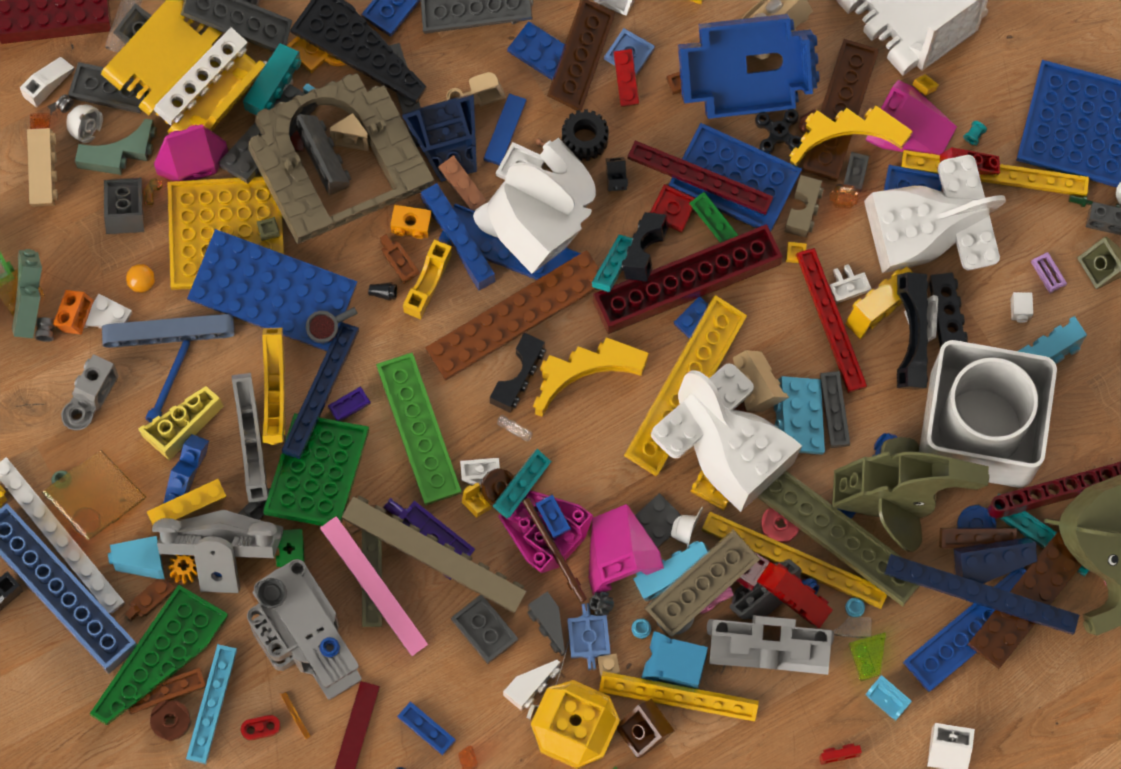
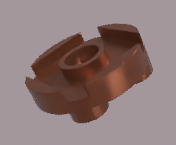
[150,700,191,741]

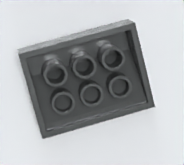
[297,114,351,196]

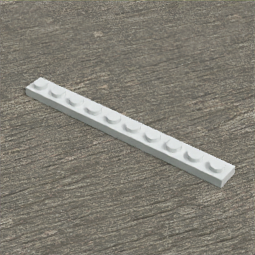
[0,457,125,615]

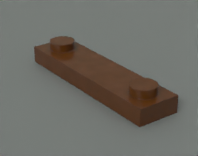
[939,527,1017,548]

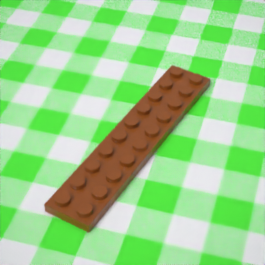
[425,250,599,381]

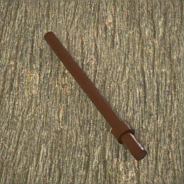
[522,498,587,603]

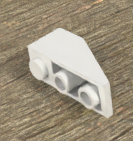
[20,57,75,108]
[503,660,560,711]

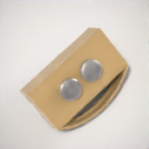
[741,0,813,60]

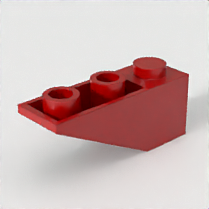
[940,147,1000,175]

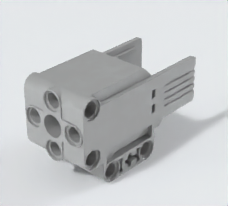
[247,559,362,700]

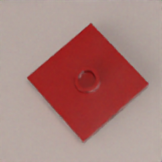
[650,184,695,233]

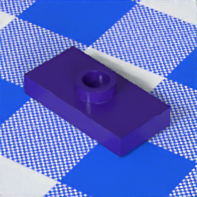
[328,386,371,421]

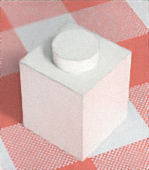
[1010,292,1033,323]

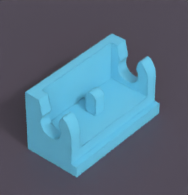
[866,675,912,721]

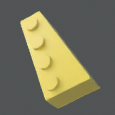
[138,386,224,461]

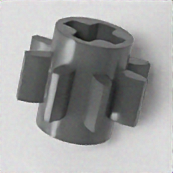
[590,591,614,616]

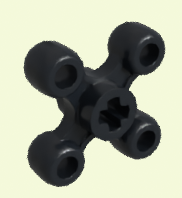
[755,109,802,154]

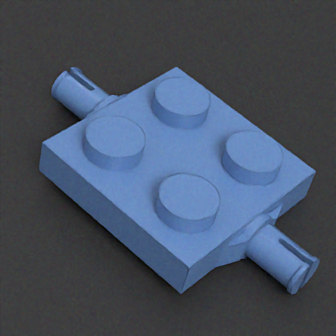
[567,603,611,670]

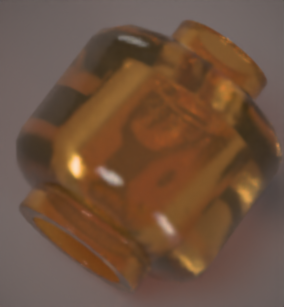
[829,184,858,209]

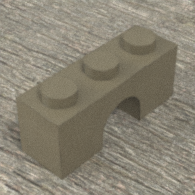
[785,175,824,238]

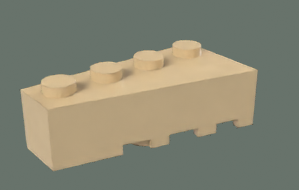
[27,128,58,207]

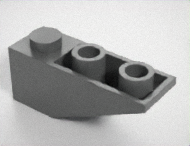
[527,591,565,656]

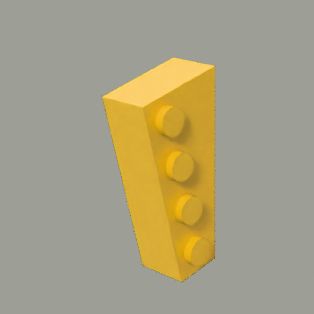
[845,266,913,340]

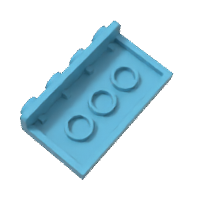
[774,376,825,455]

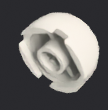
[67,104,103,143]

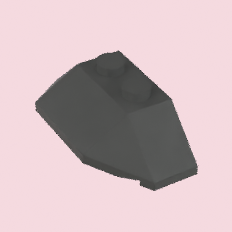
[730,559,802,619]

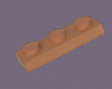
[438,155,487,211]

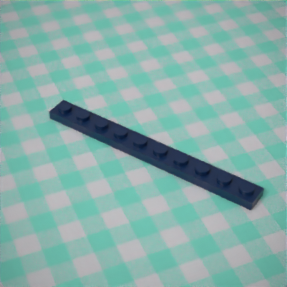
[884,554,1080,635]

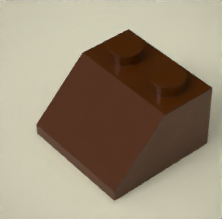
[617,699,675,758]

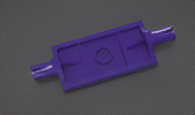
[383,498,475,580]

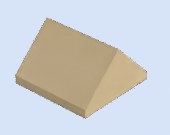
[330,113,369,151]

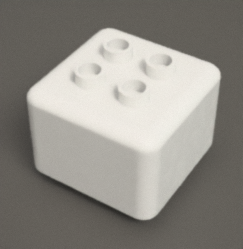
[919,340,1057,488]

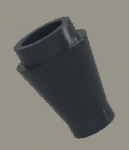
[368,282,397,301]

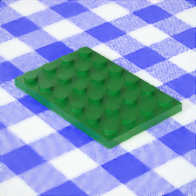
[263,413,369,526]

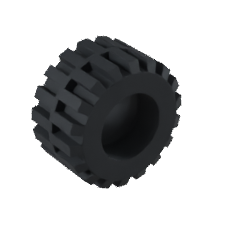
[562,109,609,161]

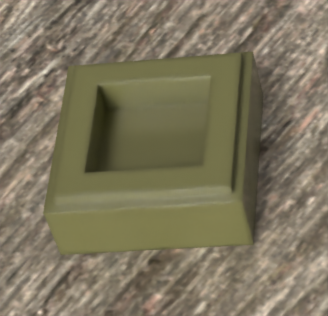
[257,217,280,241]

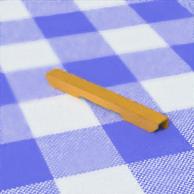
[280,692,311,740]

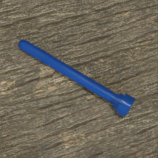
[145,340,190,422]

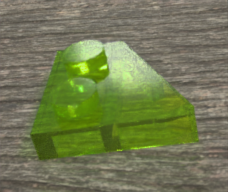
[848,632,886,681]

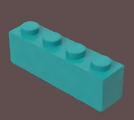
[243,43,301,115]

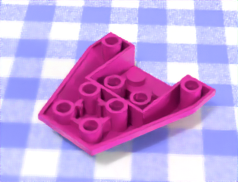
[866,80,957,155]
[154,124,228,181]
[498,490,593,573]
[588,504,664,596]

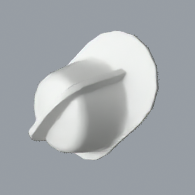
[671,507,703,549]

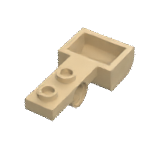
[441,72,506,107]

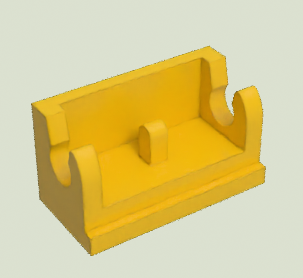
[690,470,730,511]

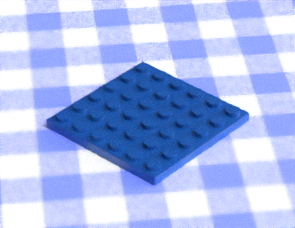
[1016,60,1121,187]

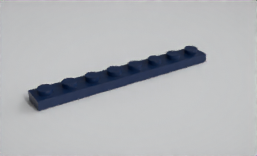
[282,322,359,459]

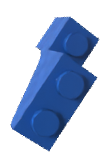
[163,434,209,503]

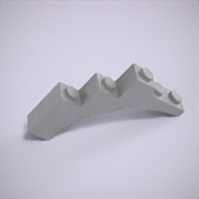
[232,373,268,503]

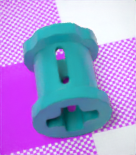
[963,121,987,146]

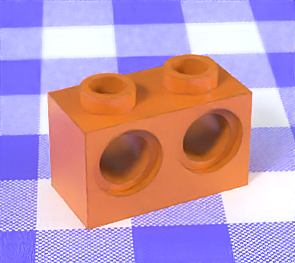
[53,290,94,335]

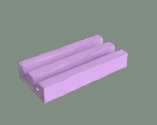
[1031,252,1067,293]

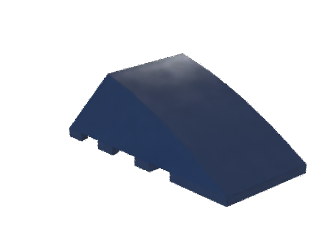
[402,94,477,182]

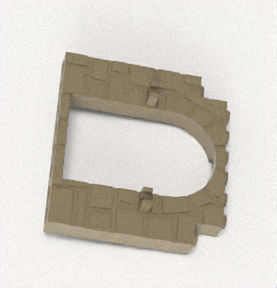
[248,73,434,244]

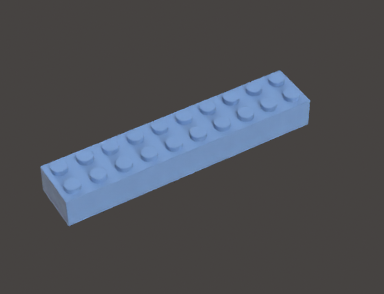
[0,503,137,674]

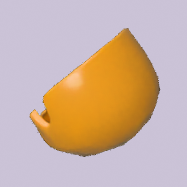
[126,264,155,293]

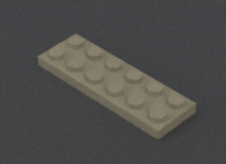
[645,529,760,637]

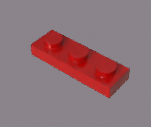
[613,49,640,107]

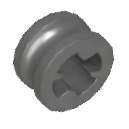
[55,94,74,113]

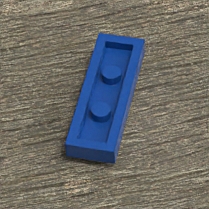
[397,701,456,756]

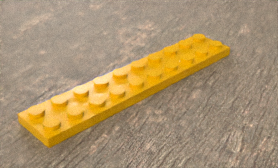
[624,295,747,476]

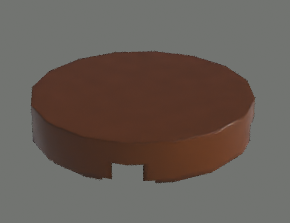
[481,468,514,506]

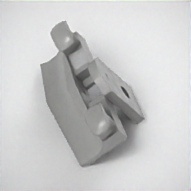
[152,510,283,593]
[707,615,834,675]

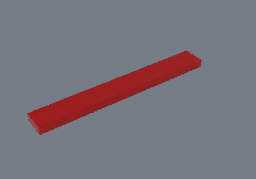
[796,248,867,393]

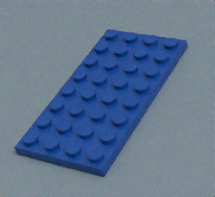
[187,229,357,352]

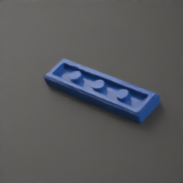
[484,94,526,166]

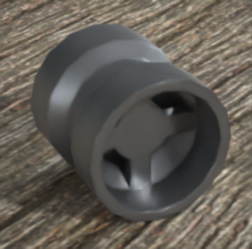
[35,317,55,342]

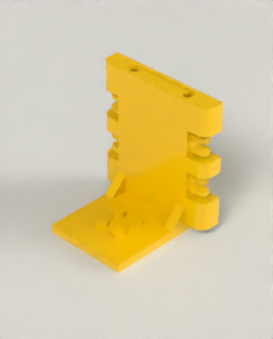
[101,0,265,134]

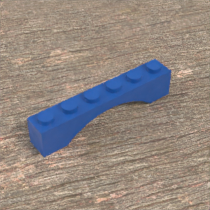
[421,183,495,291]

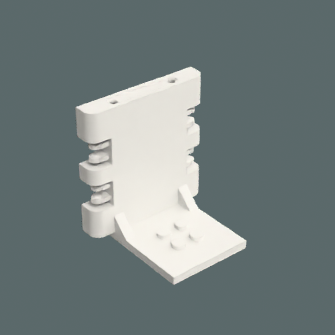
[836,0,988,76]

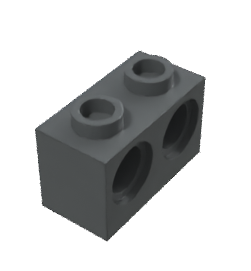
[1085,202,1121,235]

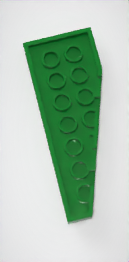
[90,584,228,725]

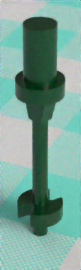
[1068,194,1120,208]

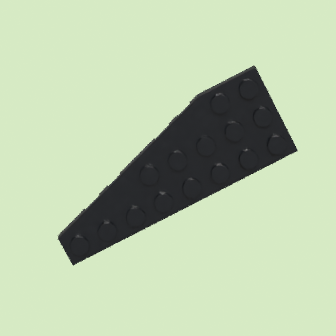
[290,0,426,104]

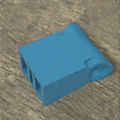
[641,631,708,689]

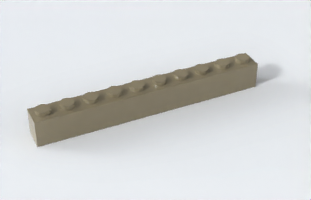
[342,496,526,613]

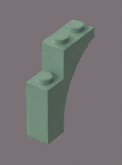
[75,119,157,175]
[12,249,42,338]

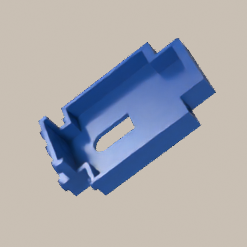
[678,14,820,119]

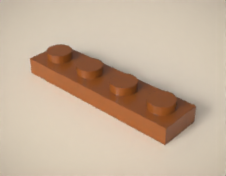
[129,668,206,714]

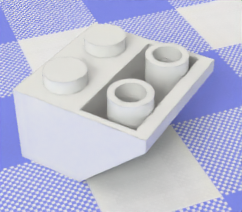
[927,723,975,769]

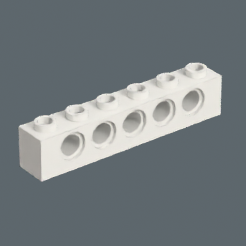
[154,27,248,125]

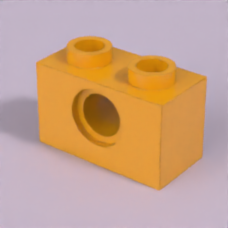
[390,205,432,239]

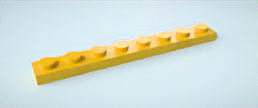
[599,671,759,721]

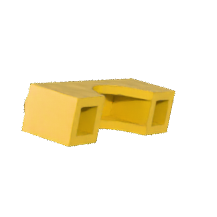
[403,239,452,320]
[147,479,226,525]

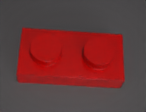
[819,743,862,765]

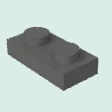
[843,152,869,192]

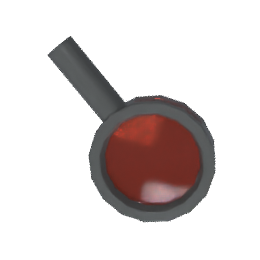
[306,307,358,344]

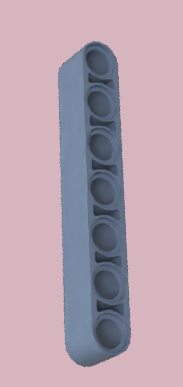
[102,314,235,348]

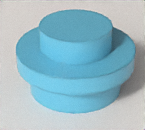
[845,598,865,618]
[631,619,651,639]

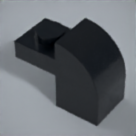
[605,157,628,191]

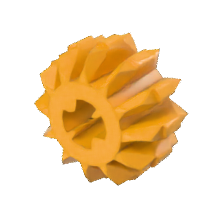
[168,555,198,585]

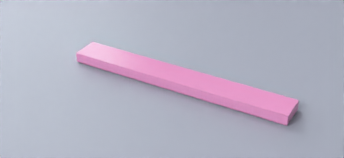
[320,516,428,656]

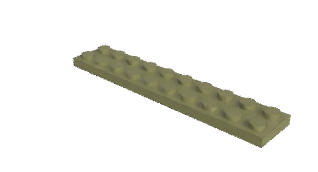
[758,471,920,606]

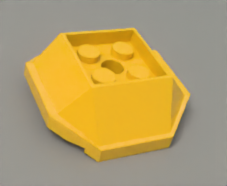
[531,680,620,769]

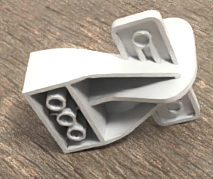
[864,155,1006,273]
[651,363,802,512]

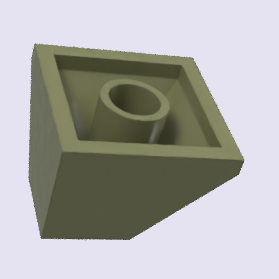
[1077,237,1121,289]

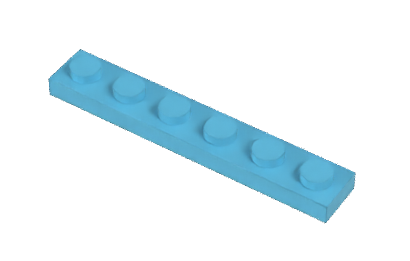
[186,644,237,764]

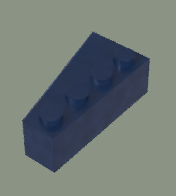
[954,537,1037,584]

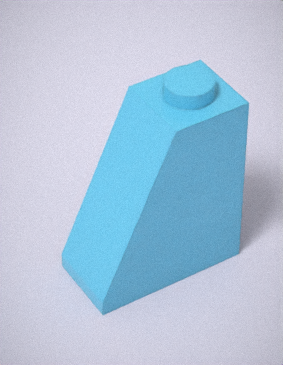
[108,536,165,579]

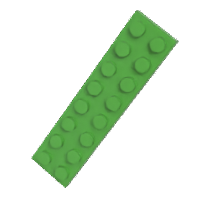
[376,352,462,505]

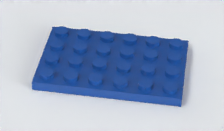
[668,123,802,232]

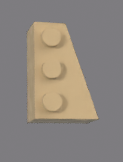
[733,350,789,412]

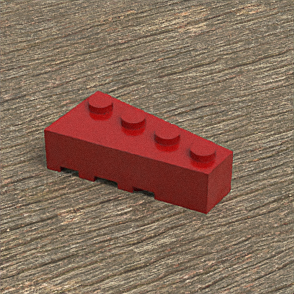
[757,562,833,629]

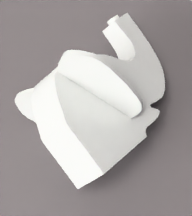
[473,137,596,274]

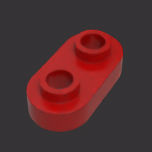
[240,715,281,740]

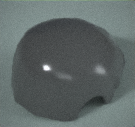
[257,578,287,608]

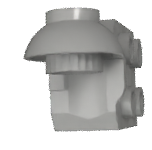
[61,354,119,431]

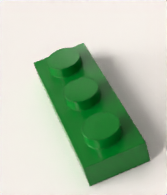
[689,192,739,243]

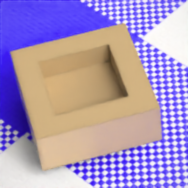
[597,653,620,678]

